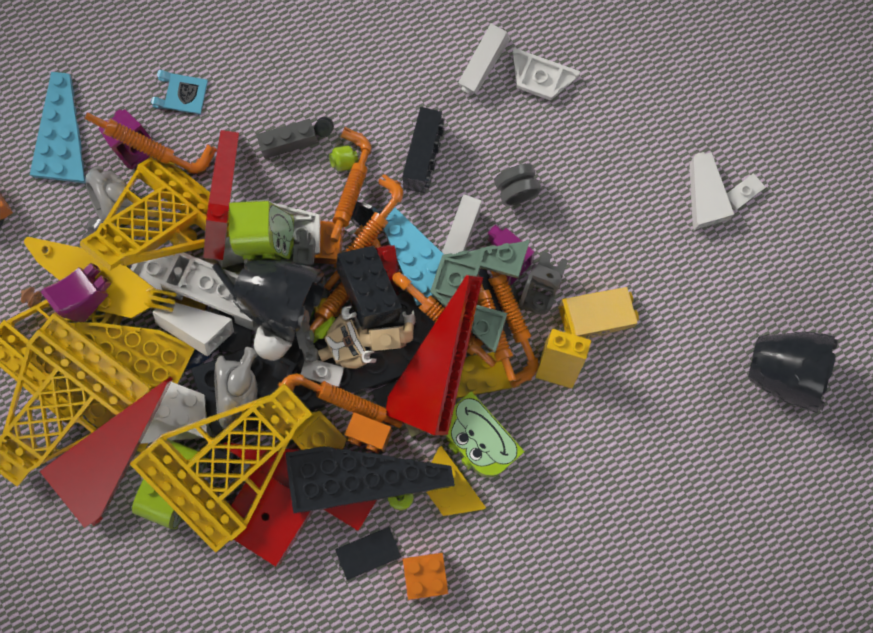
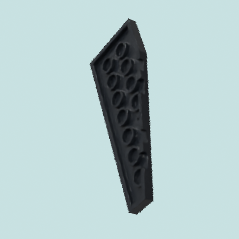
[285,446,455,514]

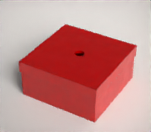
[231,469,313,567]

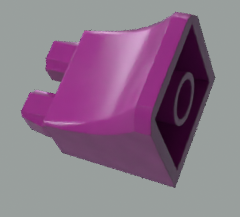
[98,109,152,169]
[488,225,535,286]
[41,263,111,323]

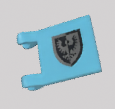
[151,70,208,115]

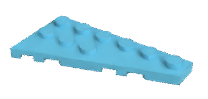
[30,72,86,183]
[380,207,444,305]

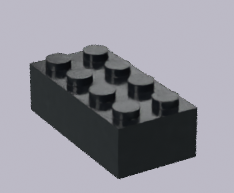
[402,107,445,194]
[336,245,402,330]

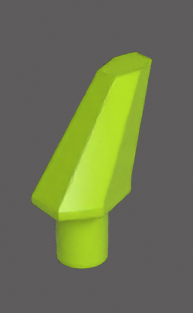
[313,316,335,343]

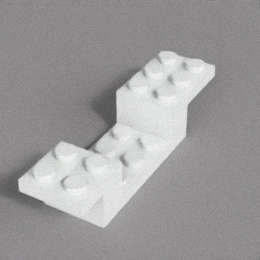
[131,249,260,332]

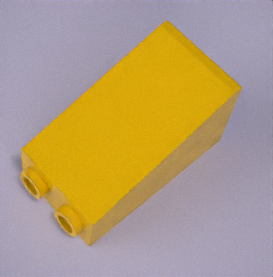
[558,287,639,339]
[535,329,591,389]

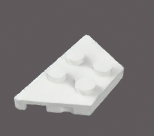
[513,48,580,100]
[154,382,208,438]

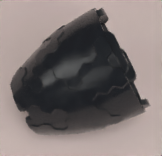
[233,259,325,343]
[748,332,839,413]

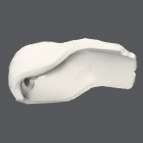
[254,326,293,361]

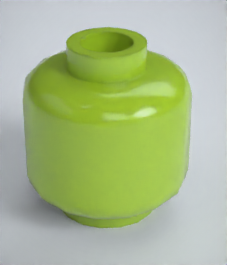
[329,145,358,172]
[388,494,414,511]

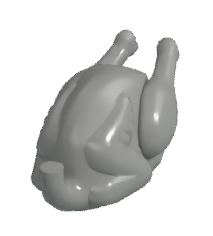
[85,166,144,229]
[214,347,258,431]

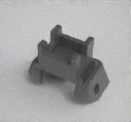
[518,251,568,315]

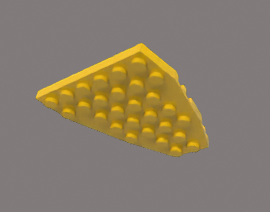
[31,322,195,453]

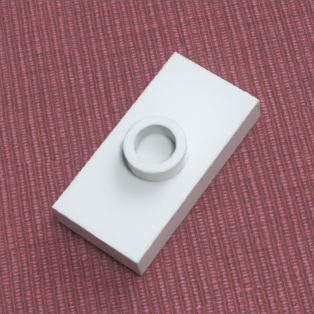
[727,173,766,211]
[301,360,345,387]

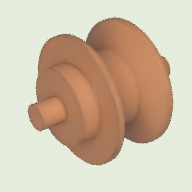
[21,287,42,308]

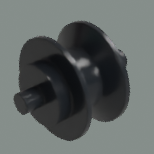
[314,117,334,137]

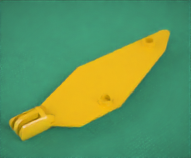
[24,237,177,318]

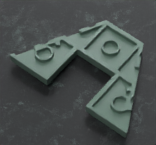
[430,239,530,353]

